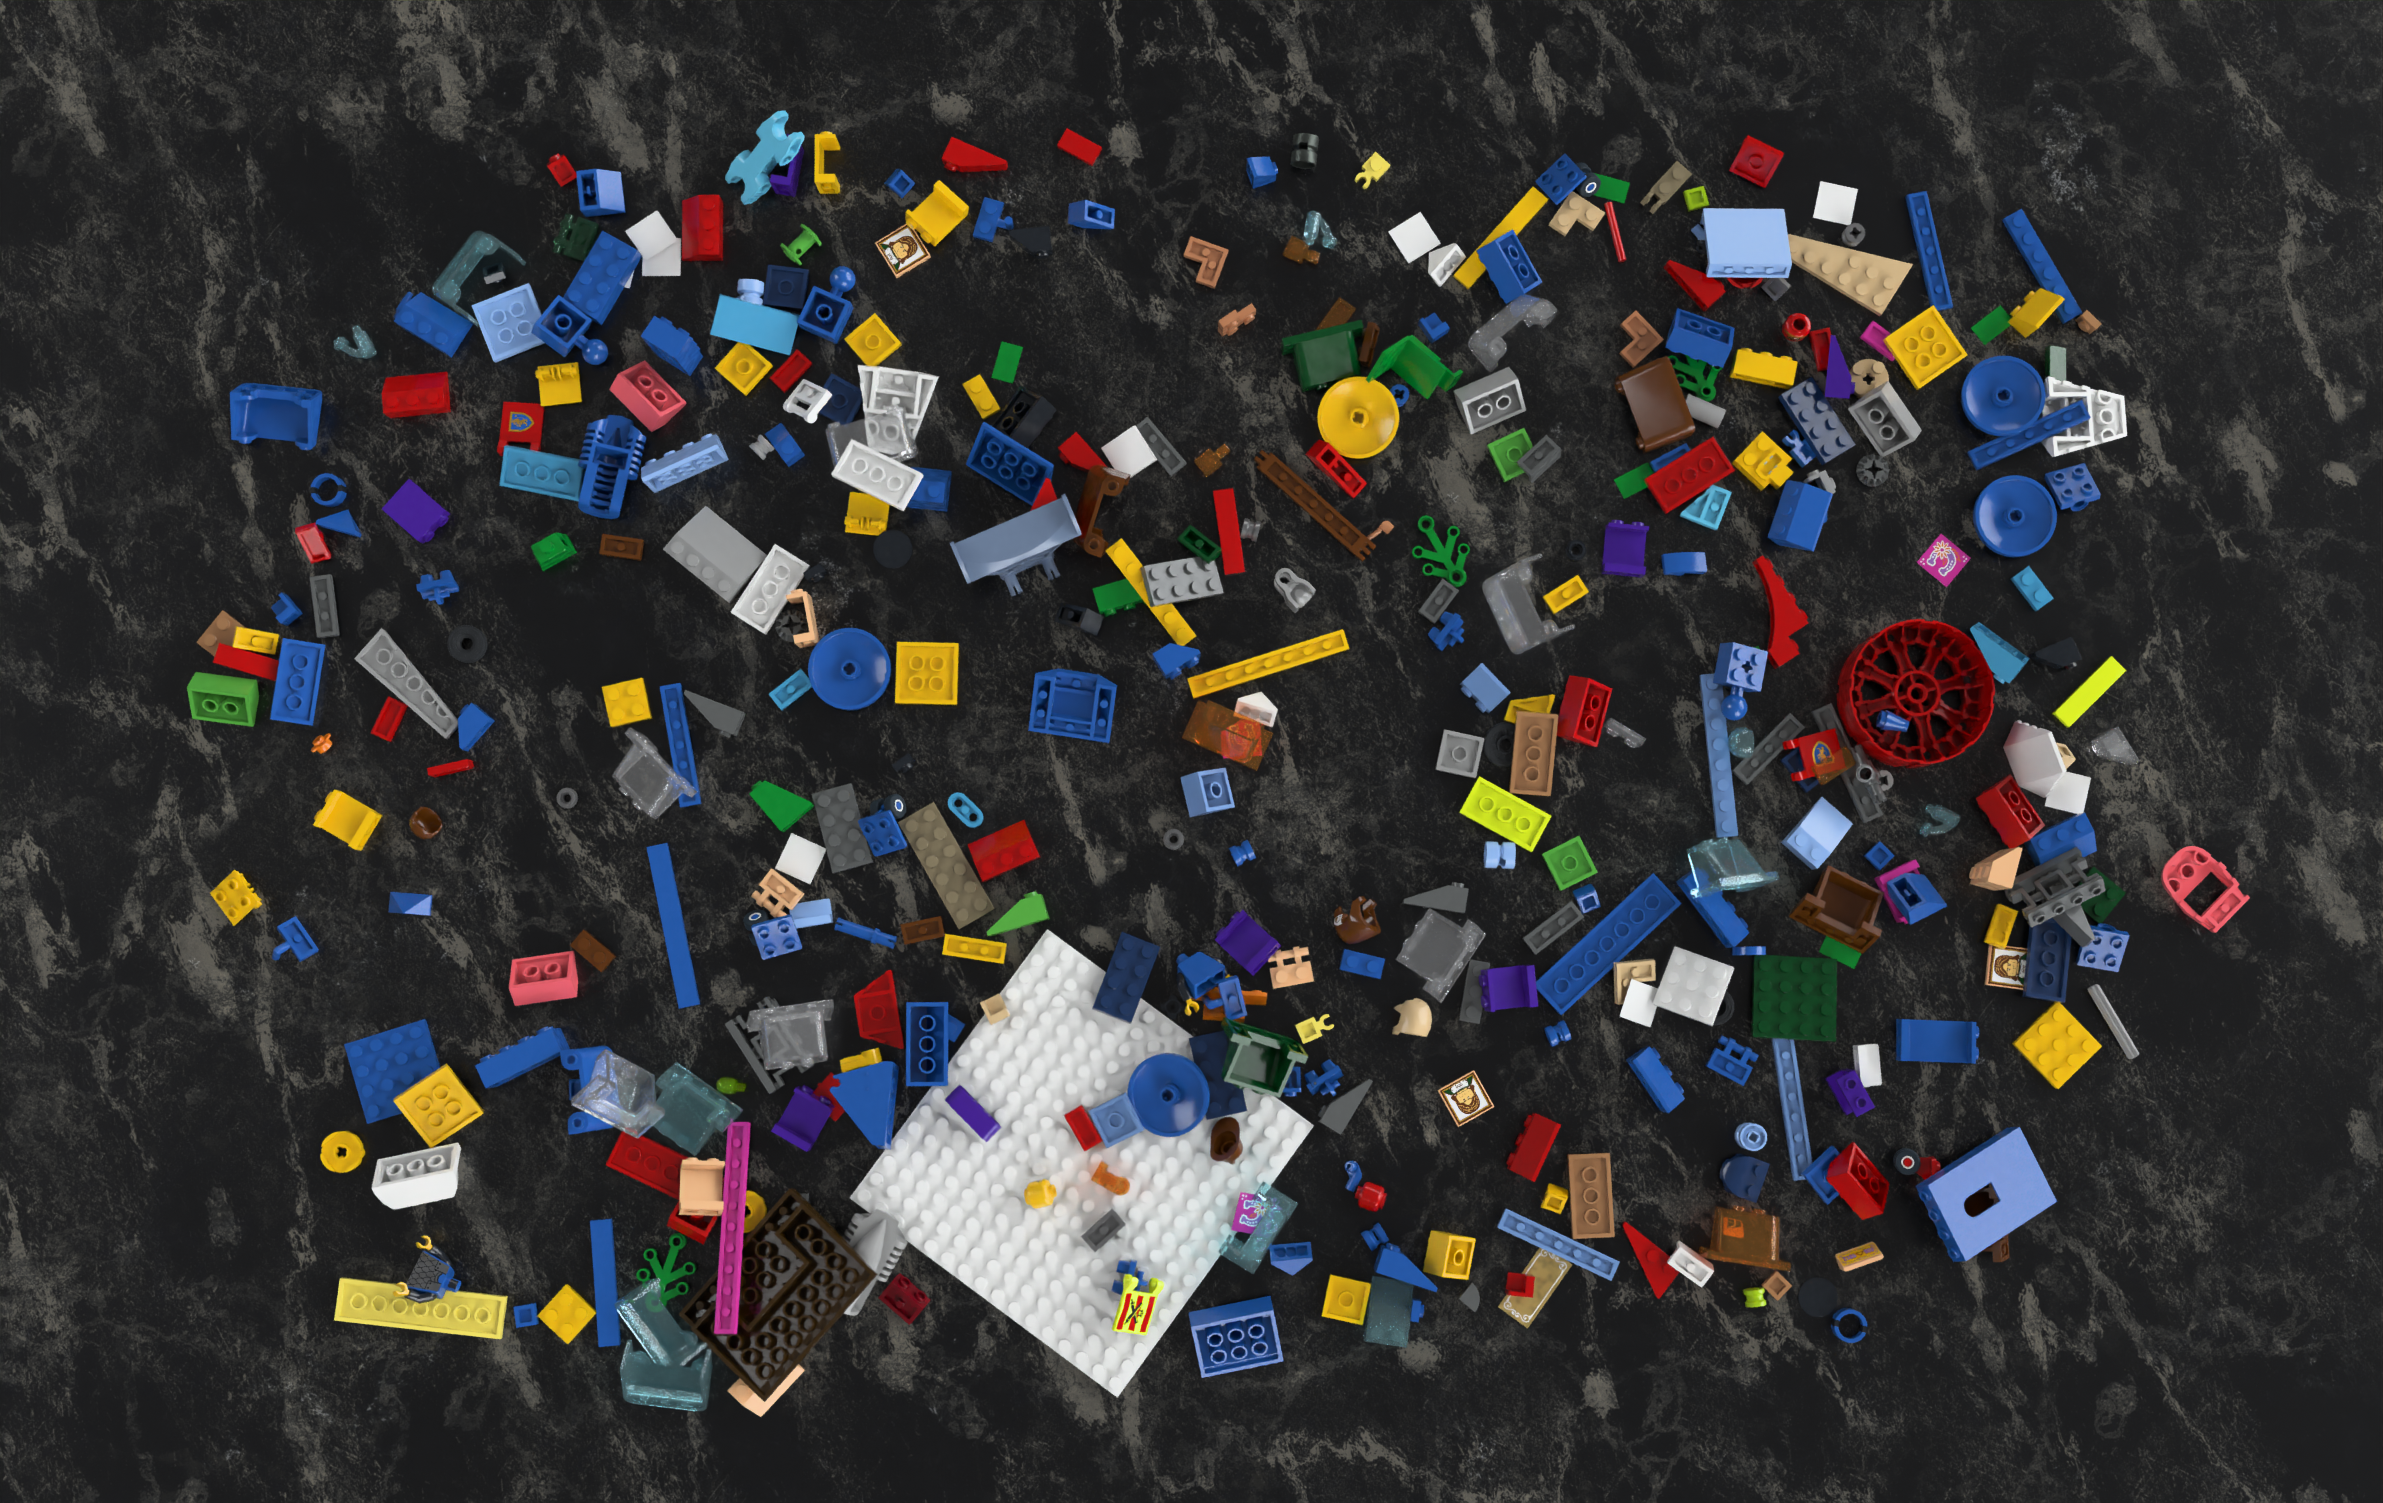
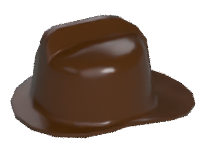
[1210,1117,1243,1165]

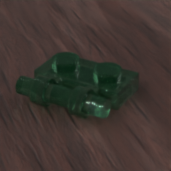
[552,213,599,262]

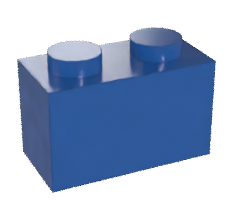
[1339,949,1385,979]

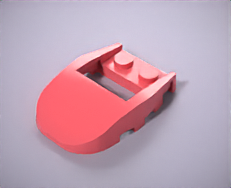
[2161,846,2250,933]

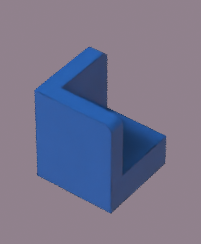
[1418,313,1450,344]
[271,592,303,626]

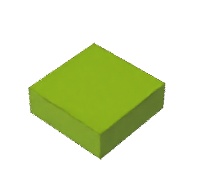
[1683,186,1709,212]

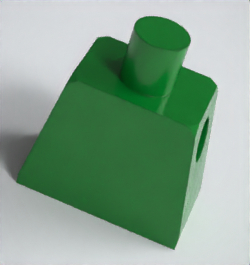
[531,532,577,571]

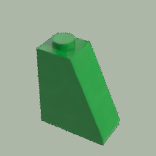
[749,781,815,832]

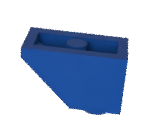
[1246,157,1278,189]
[1068,200,1115,229]
[765,423,805,467]
[458,703,495,752]

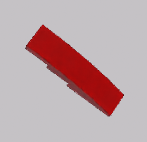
[1213,488,1245,575]
[213,643,279,681]

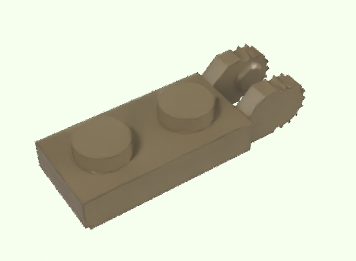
[1640,161,1692,214]

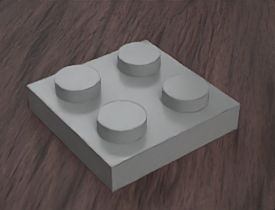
[1435,729,1484,779]

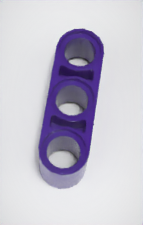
[945,1084,1002,1142]

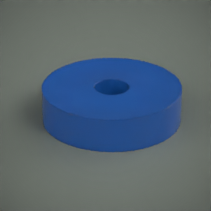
[1732,946,1766,955]

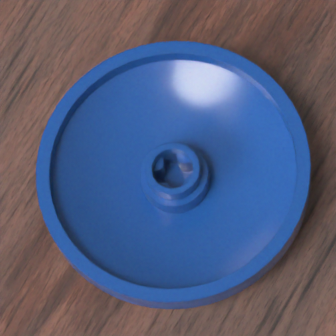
[1961,356,2046,436]
[1973,475,2057,557]
[808,628,891,710]
[1127,1053,1210,1137]

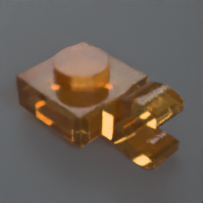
[1283,236,1320,265]
[1194,444,1230,478]

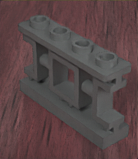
[2004,847,2105,927]
[725,997,814,1094]

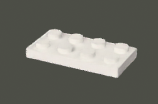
[831,439,923,511]
[731,544,810,635]

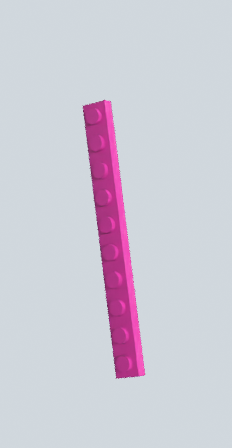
[714,1122,751,1334]

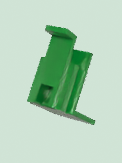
[1366,335,1463,399]

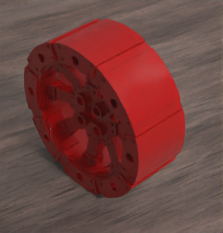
[1837,619,1995,768]

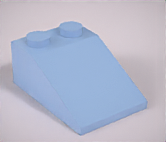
[1781,797,1853,870]

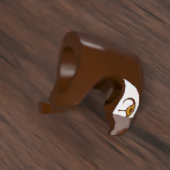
[1334,896,1381,945]

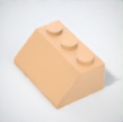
[1969,847,2022,891]
[728,1364,805,1417]

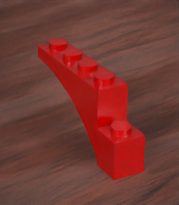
[1752,555,1808,669]

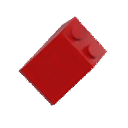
[667,1178,724,1245]

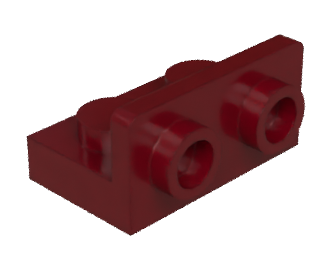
[878,1273,930,1325]

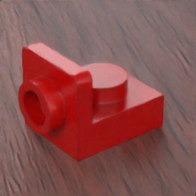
[547,153,577,187]

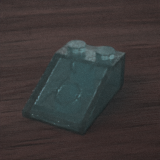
[1364,1276,1413,1348]

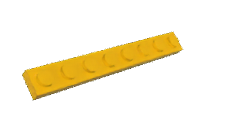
[1187,629,1349,699]

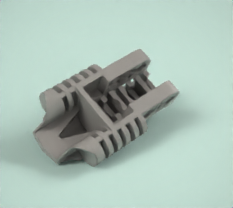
[842,1209,908,1316]

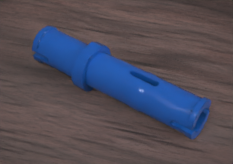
[834,918,897,949]

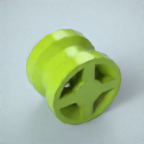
[1743,1287,1766,1307]

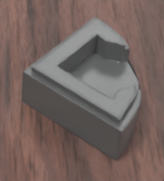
[1459,1282,1480,1312]

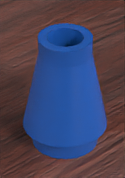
[1876,710,1909,732]

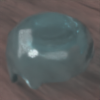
[1728,727,1754,758]

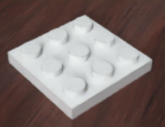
[1653,946,1734,1026]

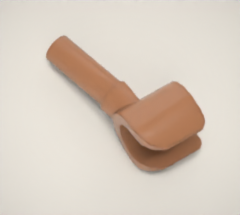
[1367,521,1394,540]

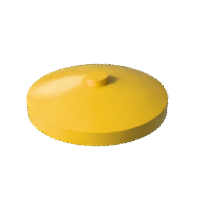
[1317,377,1399,459]

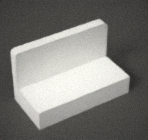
[1853,1044,1882,1087]
[1667,1241,1714,1287]

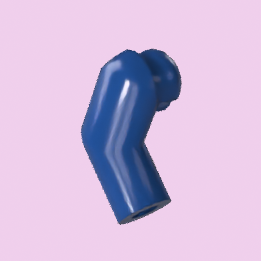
[1345,1161,1362,1192]

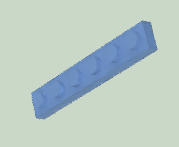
[1497,1208,1620,1281]

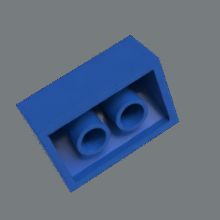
[1476,229,1542,304]
[394,292,473,358]
[1665,308,1735,368]
[1768,480,1833,552]
[2024,813,2097,867]
[1626,1046,1685,1113]

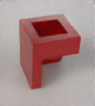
[1506,1272,1535,1298]

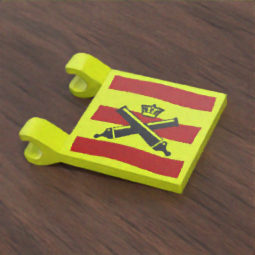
[1112,1274,1164,1335]

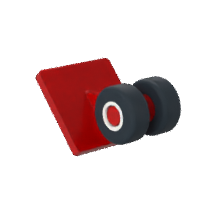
[1893,1148,1940,1180]

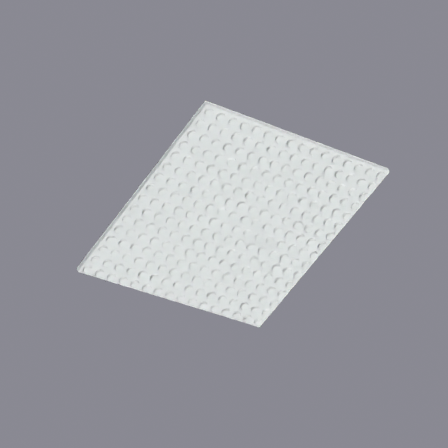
[850,929,1314,1398]

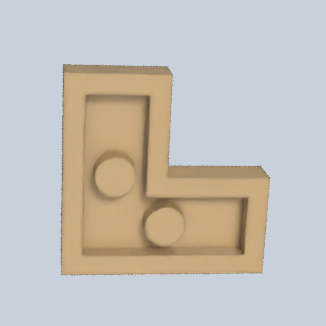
[1549,191,1605,236]
[1613,959,1656,1005]

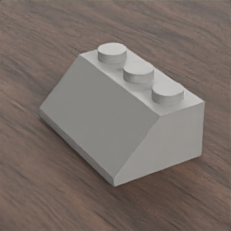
[1454,367,1526,434]
[1848,381,1922,458]

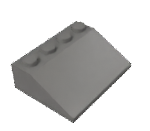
[663,506,767,603]

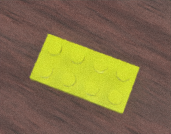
[1459,776,1551,852]

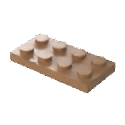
[1509,711,1558,796]
[1567,1153,1615,1239]

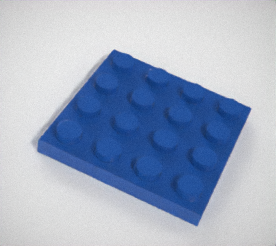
[344,1019,440,1124]

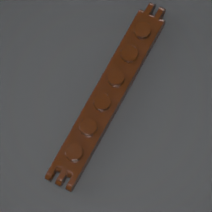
[1254,450,1376,562]

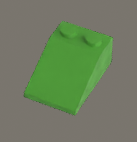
[987,891,1050,937]

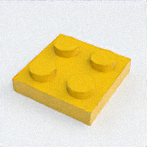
[844,313,902,366]
[715,342,773,396]
[602,678,652,727]
[1322,1274,1371,1325]
[538,1284,596,1344]

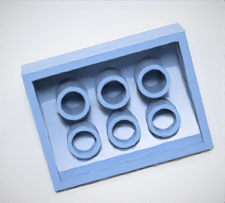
[641,434,729,493]

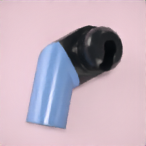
[1691,224,1707,254]

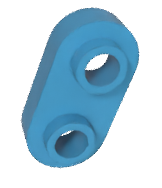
[948,793,984,828]

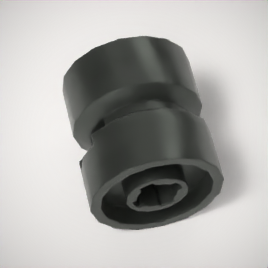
[1290,133,1319,169]

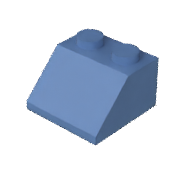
[1460,663,1511,714]
[1180,768,1235,817]

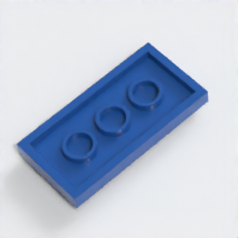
[269,638,325,726]

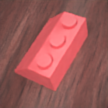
[609,360,686,432]
[509,951,578,1006]

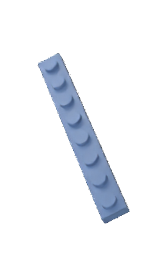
[1699,674,1738,838]

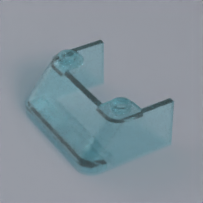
[432,231,526,327]
[614,1278,708,1370]
[620,1340,713,1411]

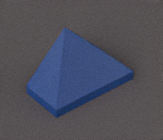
[316,510,362,538]
[388,892,432,916]
[1269,1242,1313,1276]

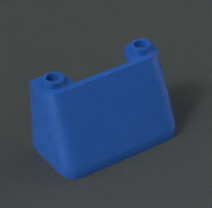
[230,383,322,450]
[560,1046,620,1135]

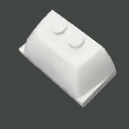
[372,1143,461,1209]

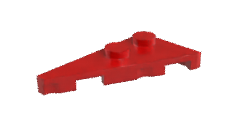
[1622,1221,1679,1299]

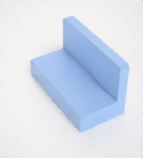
[789,899,833,929]

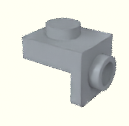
[1803,470,1836,494]

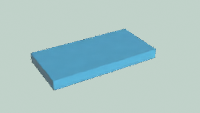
[710,294,800,355]
[499,445,585,501]

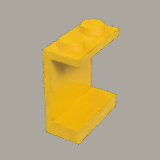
[815,131,840,194]
[905,180,969,246]
[313,789,383,851]

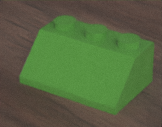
[187,672,259,727]

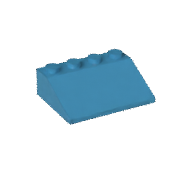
[1970,622,2030,684]

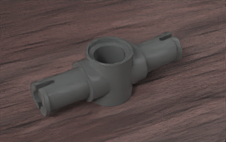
[1850,744,1887,805]

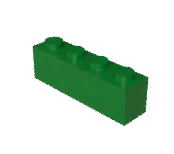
[1093,578,1146,616]

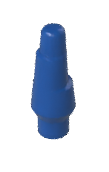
[394,292,413,318]

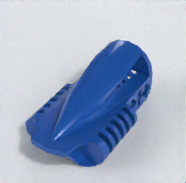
[578,415,646,519]

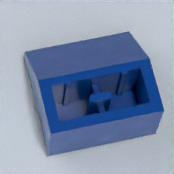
[576,169,626,217]
[1153,643,1201,680]
[1887,873,1947,925]

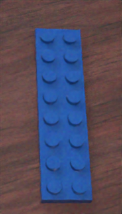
[1536,873,1682,1015]

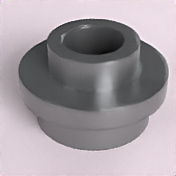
[557,788,578,808]
[1163,829,1184,850]

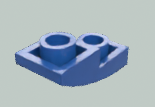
[1661,552,1707,576]

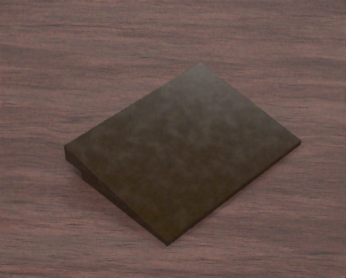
[679,1188,878,1402]

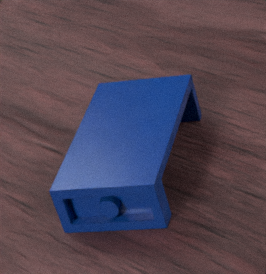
[1896,1019,1979,1064]

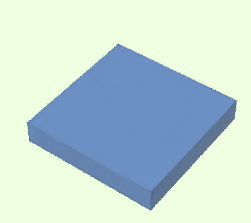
[1088,1092,1144,1148]

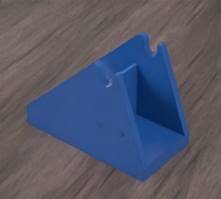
[830,1061,899,1150]

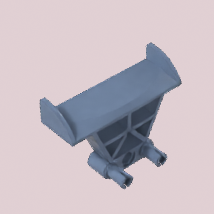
[950,494,1082,596]

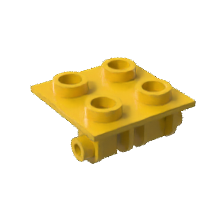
[535,362,582,407]
[845,492,890,536]
[210,870,262,926]

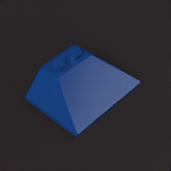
[1028,668,1117,743]

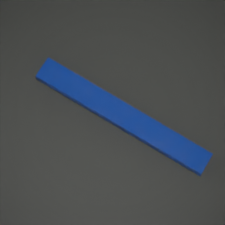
[647,843,700,1009]

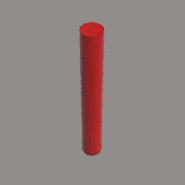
[1604,202,1626,262]

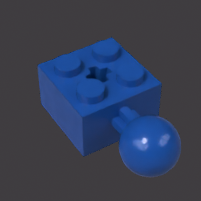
[797,266,856,344]
[531,295,608,365]
[1713,642,1768,721]

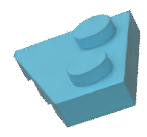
[1680,485,1732,531]

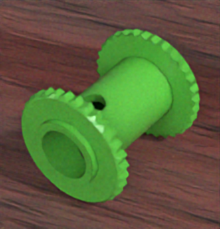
[781,224,822,265]

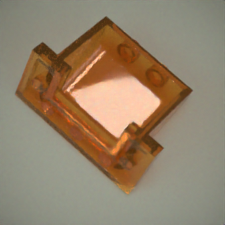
[1182,700,1273,771]
[1699,1205,1791,1271]

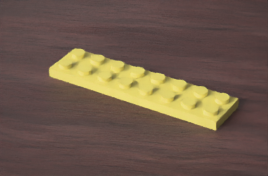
[334,1277,508,1339]

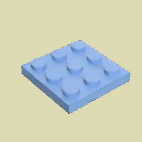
[472,283,544,363]

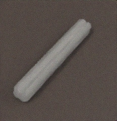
[2088,984,2139,1059]

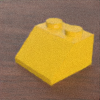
[2008,288,2065,338]
[1423,1230,1476,1280]

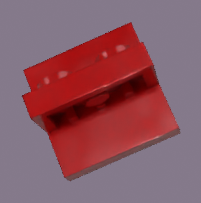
[1729,135,1784,188]

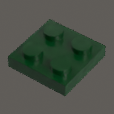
[2075,867,2126,924]

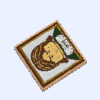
[875,224,931,278]
[1985,944,2027,990]
[1437,1070,1494,1127]

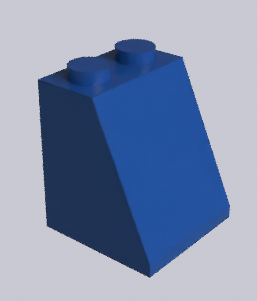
[907,467,952,512]

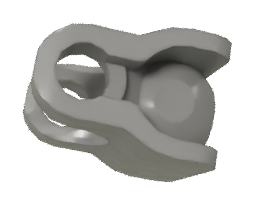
[1274,568,1316,613]

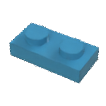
[2011,566,2054,611]
[769,669,812,711]

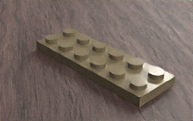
[898,802,995,930]

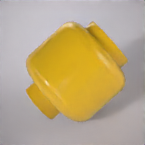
[1024,1179,1057,1209]

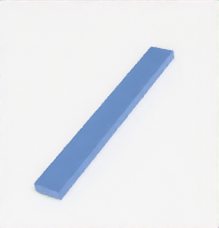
[1771,1039,1812,1181]

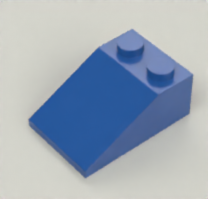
[1373,1243,1438,1292]

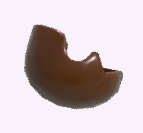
[409,807,442,839]

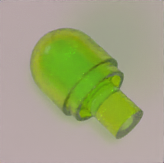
[716,1077,746,1095]

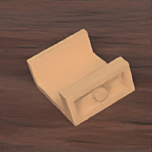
[786,589,819,648]
[679,1158,725,1216]

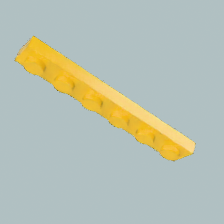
[1105,538,1196,646]

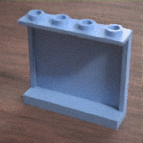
[1700,208,1792,278]

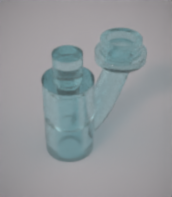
[1304,211,1337,248]
[333,325,377,359]
[1920,804,1961,837]

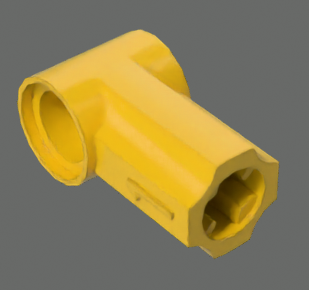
[840,1048,882,1073]

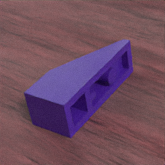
[1825,335,1855,399]

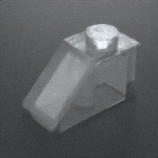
[2091,726,2140,765]

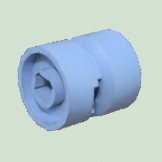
[736,279,764,305]
[1484,841,1516,869]
[1735,1122,1767,1151]

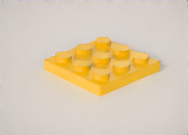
[1883,305,1967,390]
[895,642,959,705]
[2012,1002,2102,1089]
[393,1063,484,1148]

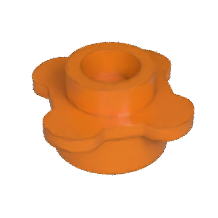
[311,733,332,754]

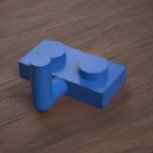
[973,197,1014,242]
[272,916,319,962]
[1201,975,1247,1020]

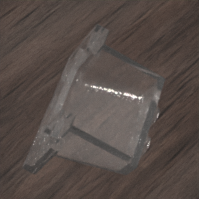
[612,728,697,819]
[1396,908,1486,1003]
[747,999,834,1070]
[571,1049,665,1139]

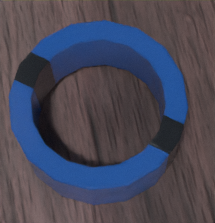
[310,473,347,507]
[1831,1308,1867,1343]

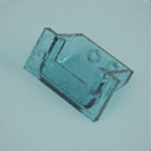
[1686,837,1779,898]
[645,1062,743,1156]
[1218,1181,1298,1274]

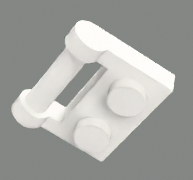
[783,379,832,423]

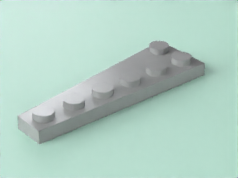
[354,628,458,739]

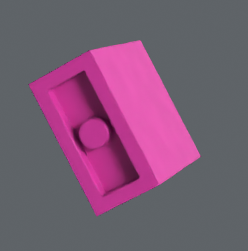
[1874,859,1920,924]

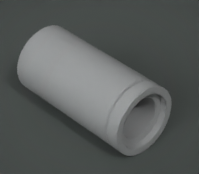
[1685,394,1726,428]

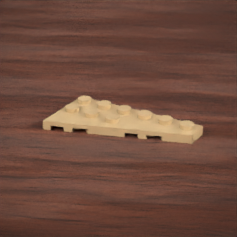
[1788,234,1913,316]

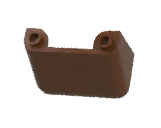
[1614,356,1695,454]
[1072,465,1131,558]

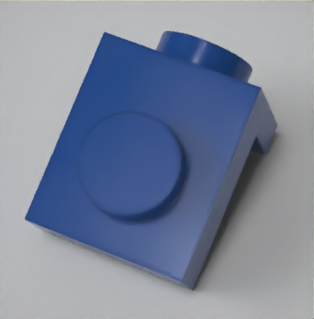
[1283,1066,1301,1096]

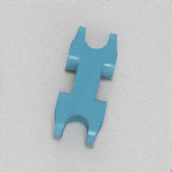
[725,111,804,205]

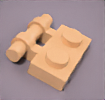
[751,869,804,918]
[1268,946,1314,989]

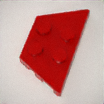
[854,970,905,1049]

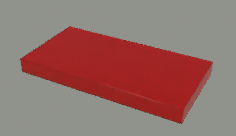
[1644,437,1735,514]
[606,1127,690,1200]

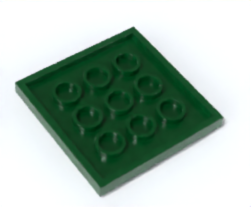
[1751,955,1837,1042]

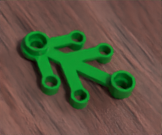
[1668,355,1722,402]
[1412,515,1470,587]
[636,1232,697,1312]

